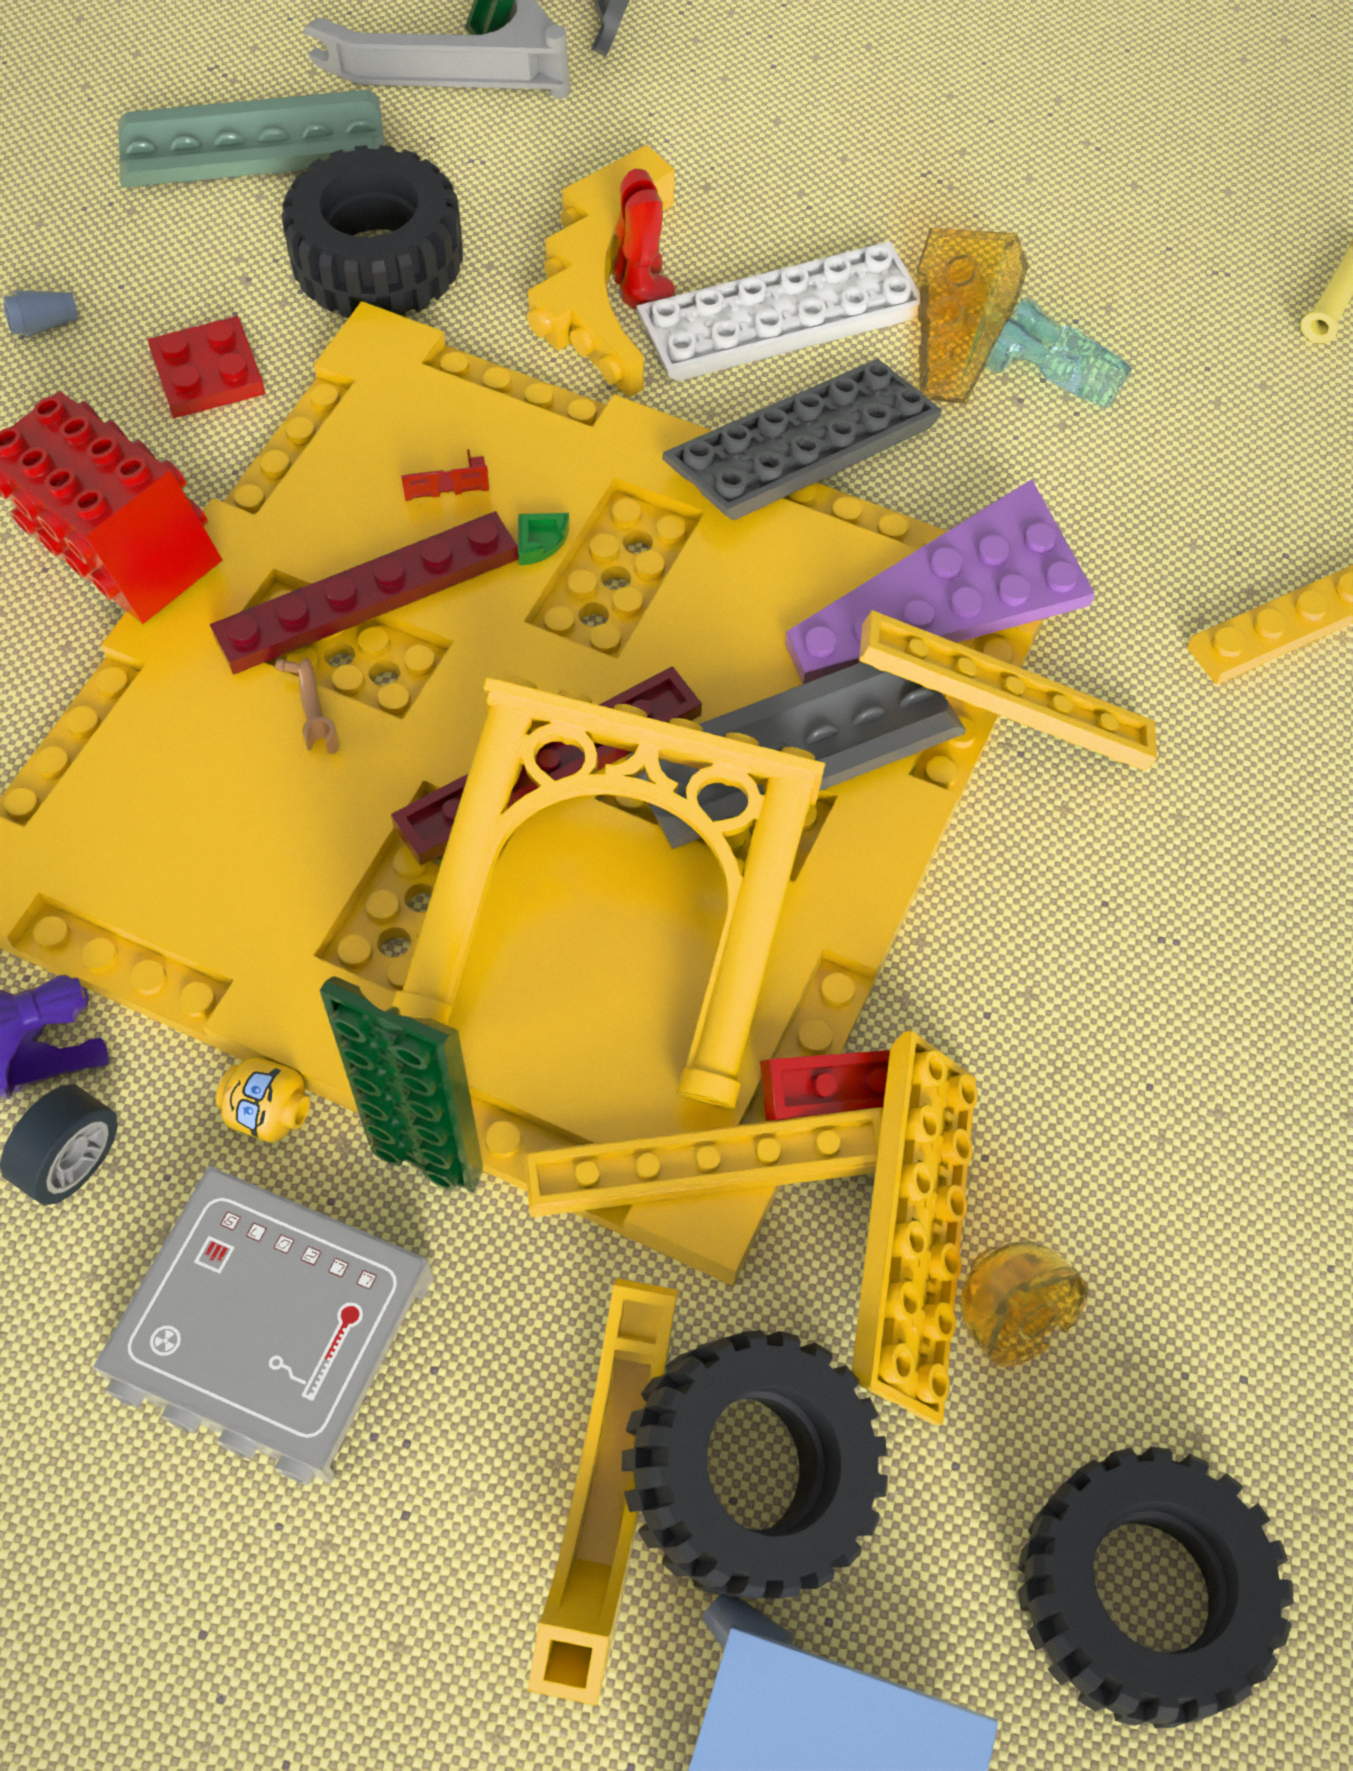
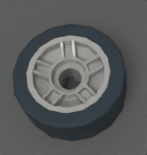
[0,1084,118,1206]

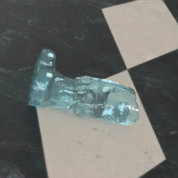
[985,297,1132,408]

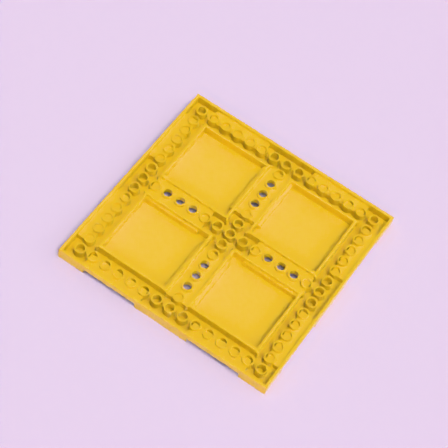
[0,301,1045,1287]

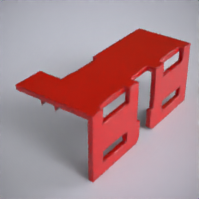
[401,449,490,501]

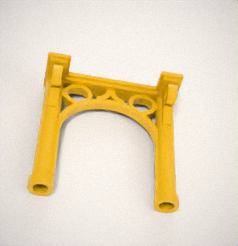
[391,676,825,1109]

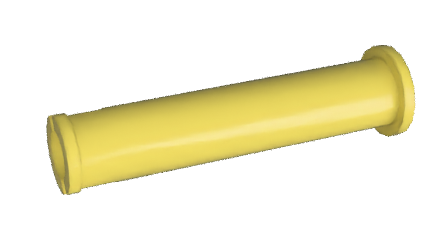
[1301,238,1353,343]

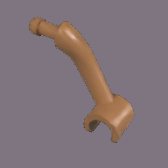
[275,658,339,754]

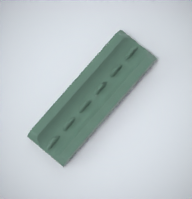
[118,90,385,188]

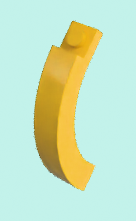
[527,1278,679,1705]

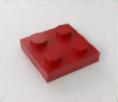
[147,316,266,419]

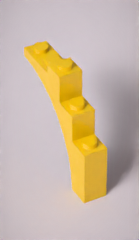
[527,145,675,398]

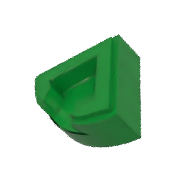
[518,513,570,565]

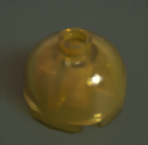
[960,1241,1089,1367]

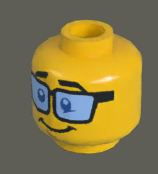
[216,1057,310,1143]

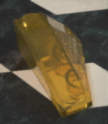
[917,228,1029,404]

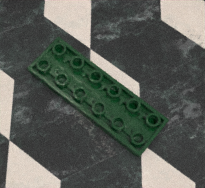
[319,976,483,1193]

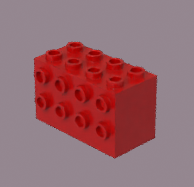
[0,391,223,624]

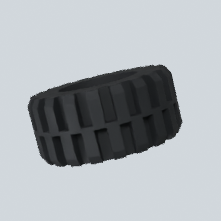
[281,145,463,318]
[621,1330,888,1599]
[1018,1446,1294,1729]

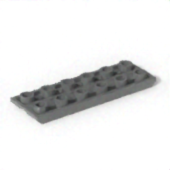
[662,358,942,520]
[626,662,966,849]

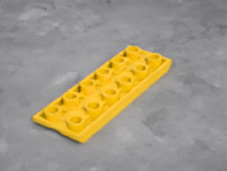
[852,1030,978,1425]

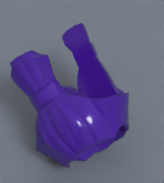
[0,975,110,1100]

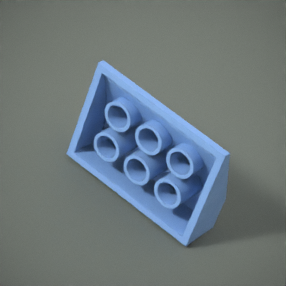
[688,1625,998,1771]

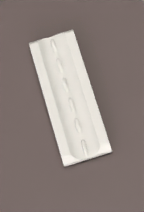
[636,241,926,381]

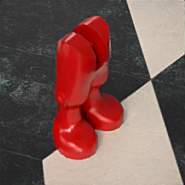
[613,168,675,310]

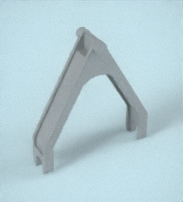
[303,0,571,99]

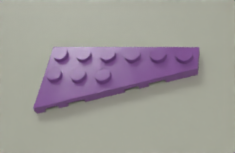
[785,479,1095,684]

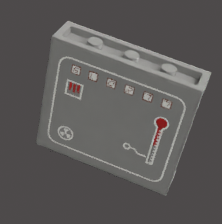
[93,1166,434,1486]

